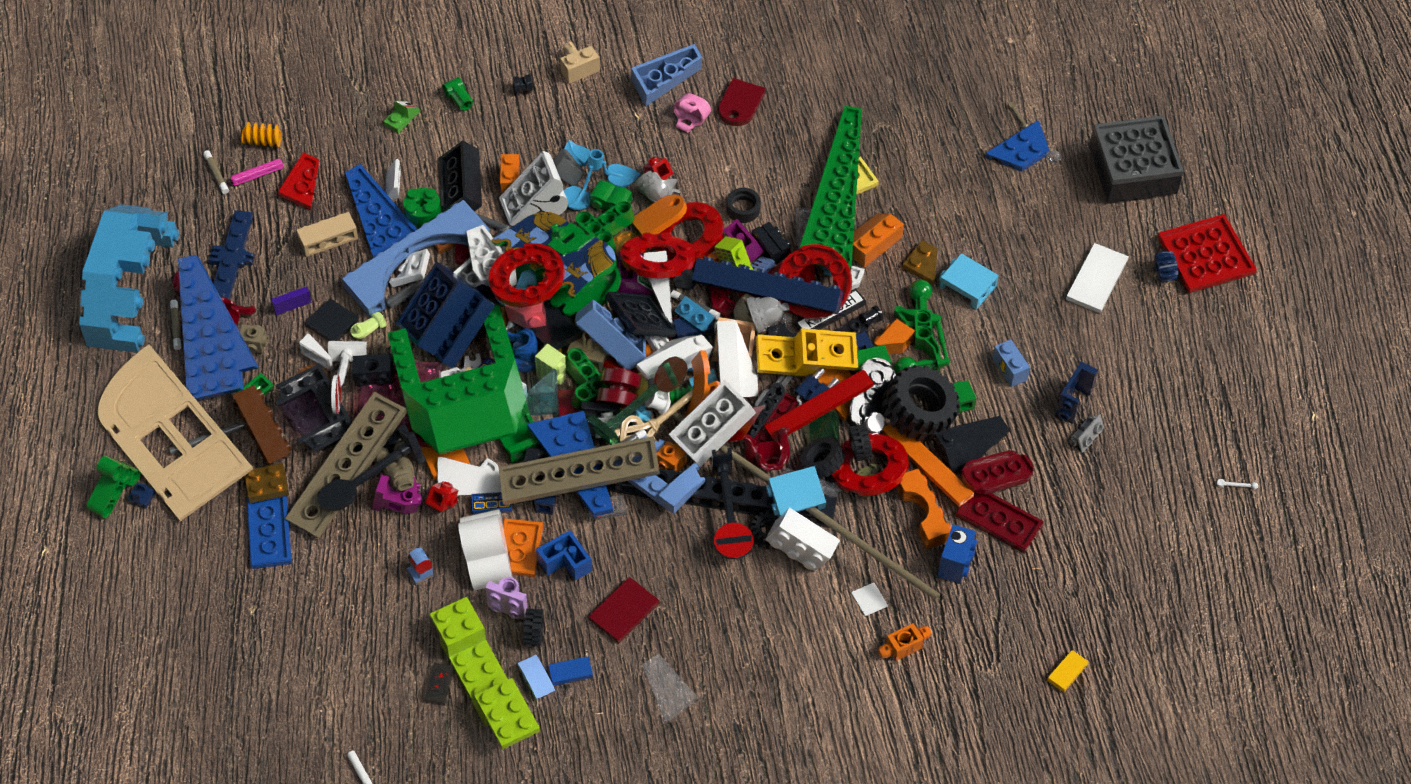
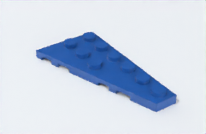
[345,164,417,258]
[527,411,613,517]

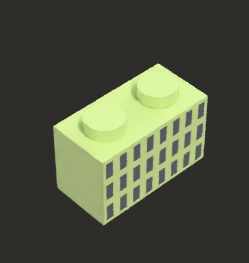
[535,344,567,389]

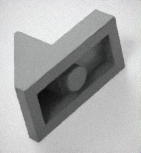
[553,149,586,186]

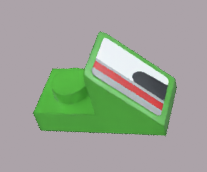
[384,101,420,134]

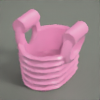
[673,93,711,133]

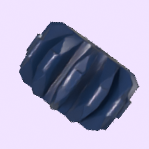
[1154,251,1178,282]

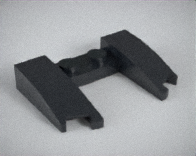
[276,363,352,453]

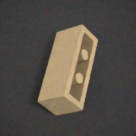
[297,212,358,257]

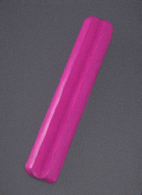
[231,158,283,186]

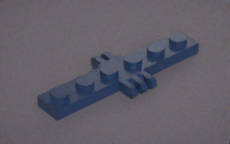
[208,210,255,299]

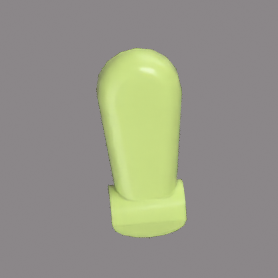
[350,312,387,339]

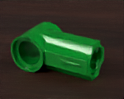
[442,77,473,111]

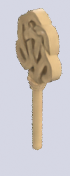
[608,389,693,445]

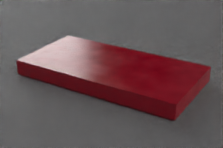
[955,492,1044,554]

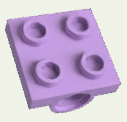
[485,577,527,620]

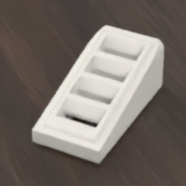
[299,334,333,371]

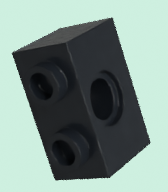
[352,353,395,386]

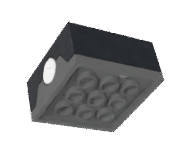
[1089,115,1184,203]

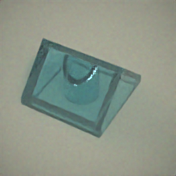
[527,368,559,415]

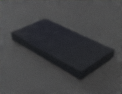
[525,299,583,350]

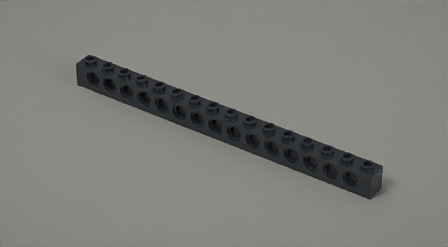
[524,447,837,528]

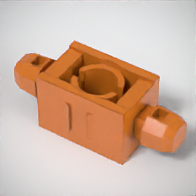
[878,623,931,661]

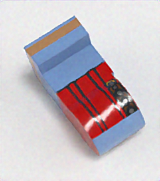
[407,548,434,585]

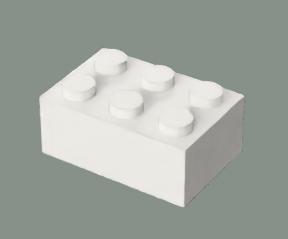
[765,508,840,572]

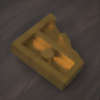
[902,240,938,285]

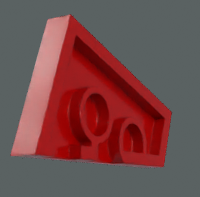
[278,152,320,210]

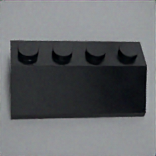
[439,140,482,213]

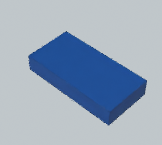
[548,656,593,686]

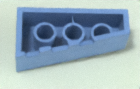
[631,44,702,106]
[576,300,646,370]

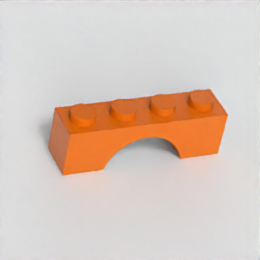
[896,468,951,549]

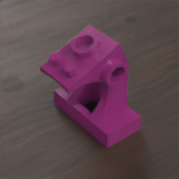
[372,475,421,514]

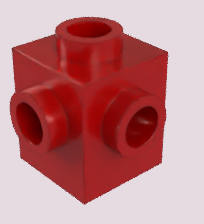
[643,156,674,180]
[425,481,459,511]

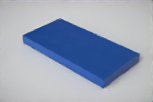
[247,496,292,569]

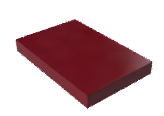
[589,577,660,644]

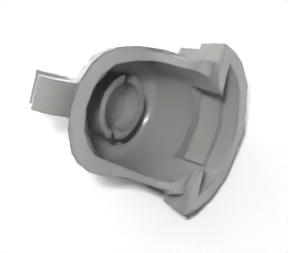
[634,171,680,203]
[747,297,790,333]

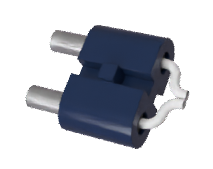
[794,368,840,406]

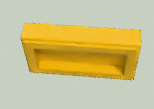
[1047,650,1089,693]

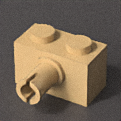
[560,42,600,84]
[567,332,611,372]

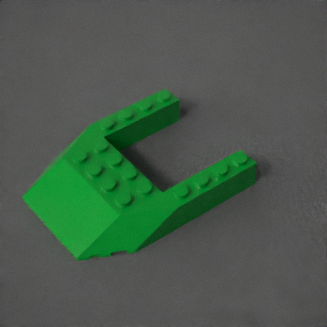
[387,304,526,455]

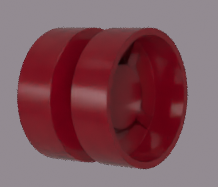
[596,368,642,409]

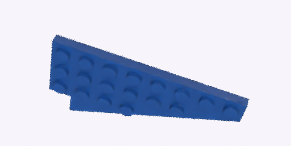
[178,255,258,401]

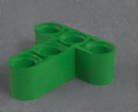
[575,201,635,252]
[565,348,610,409]
[86,456,141,519]

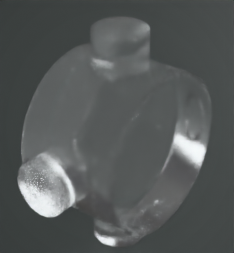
[1046,150,1061,163]

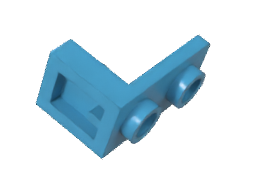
[675,296,714,332]

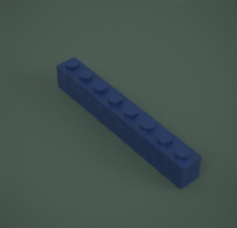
[692,256,844,315]

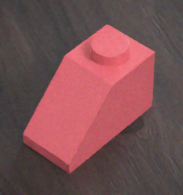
[505,302,546,329]

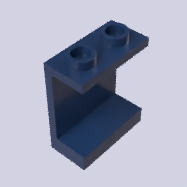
[1056,361,1098,424]

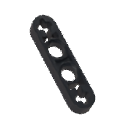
[738,383,785,443]

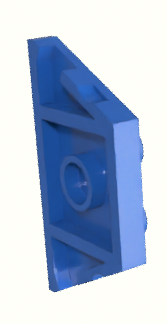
[986,120,1049,171]

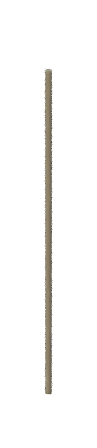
[644,398,940,601]

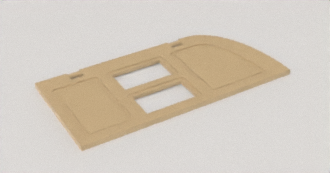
[98,345,253,521]

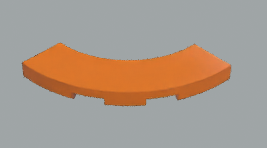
[684,350,710,418]

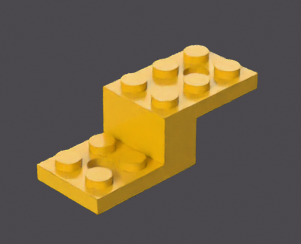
[756,328,858,376]

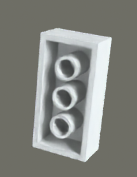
[669,380,756,467]

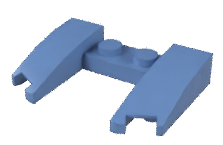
[613,436,705,514]

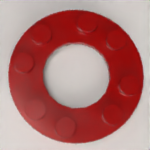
[654,202,724,261]
[620,233,695,278]
[489,243,565,308]
[778,244,852,319]
[832,433,909,496]

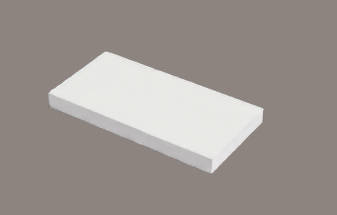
[1066,243,1129,314]

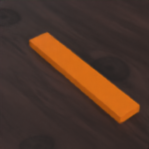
[882,424,974,507]

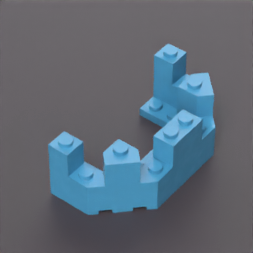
[79,204,179,353]

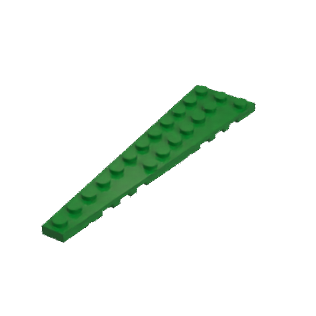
[799,106,862,270]

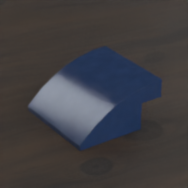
[396,261,495,368]

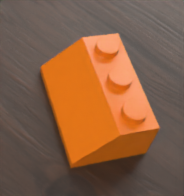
[852,214,904,268]

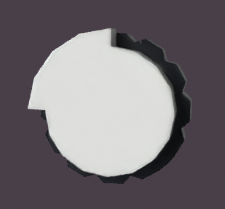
[862,412,885,435]

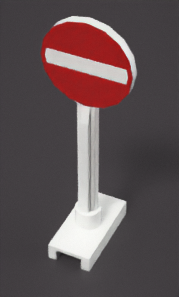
[328,341,367,414]

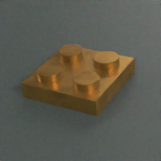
[245,463,289,503]

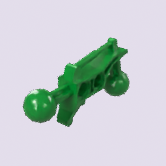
[894,280,950,374]

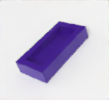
[271,286,312,315]

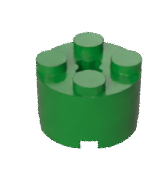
[403,188,441,230]

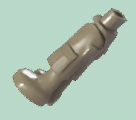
[375,442,414,491]

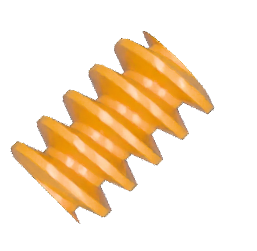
[242,122,281,147]

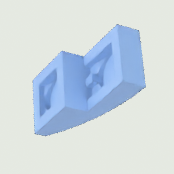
[517,655,555,700]

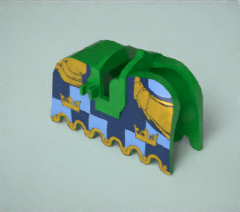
[491,212,621,316]

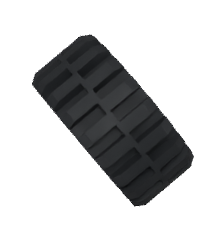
[882,365,960,441]

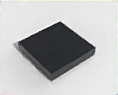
[305,298,359,341]

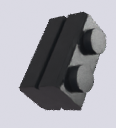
[751,222,791,264]

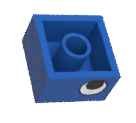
[938,524,978,584]

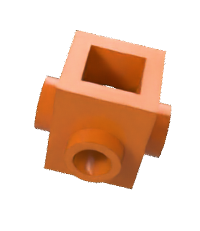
[657,441,687,472]

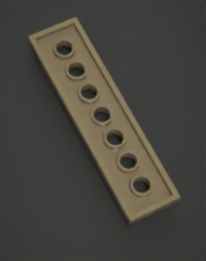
[285,392,407,539]
[499,436,660,505]

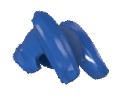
[507,328,539,372]

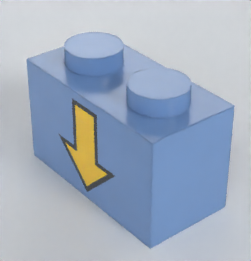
[992,339,1030,387]

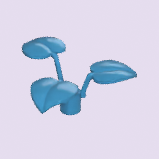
[564,140,640,210]

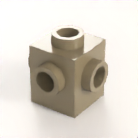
[240,324,269,353]

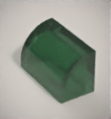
[809,409,840,444]

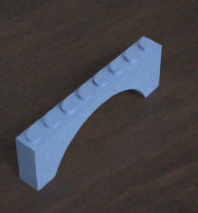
[342,200,490,318]

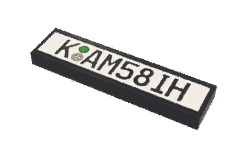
[794,288,866,331]

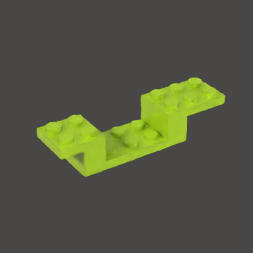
[430,597,540,750]

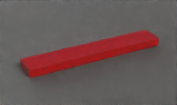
[764,369,874,441]

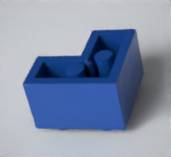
[536,530,592,581]

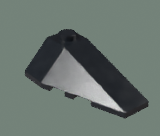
[933,416,1010,475]

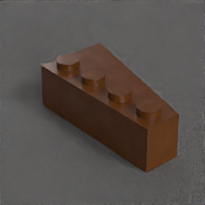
[231,385,291,466]

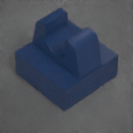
[127,482,155,509]

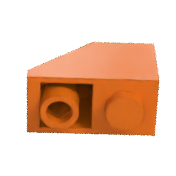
[873,319,915,354]

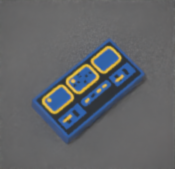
[472,492,512,514]

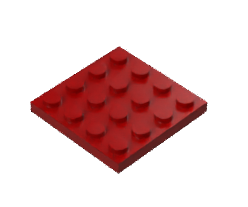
[1157,214,1257,293]

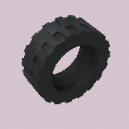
[800,437,845,479]

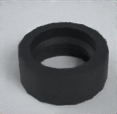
[726,188,761,223]

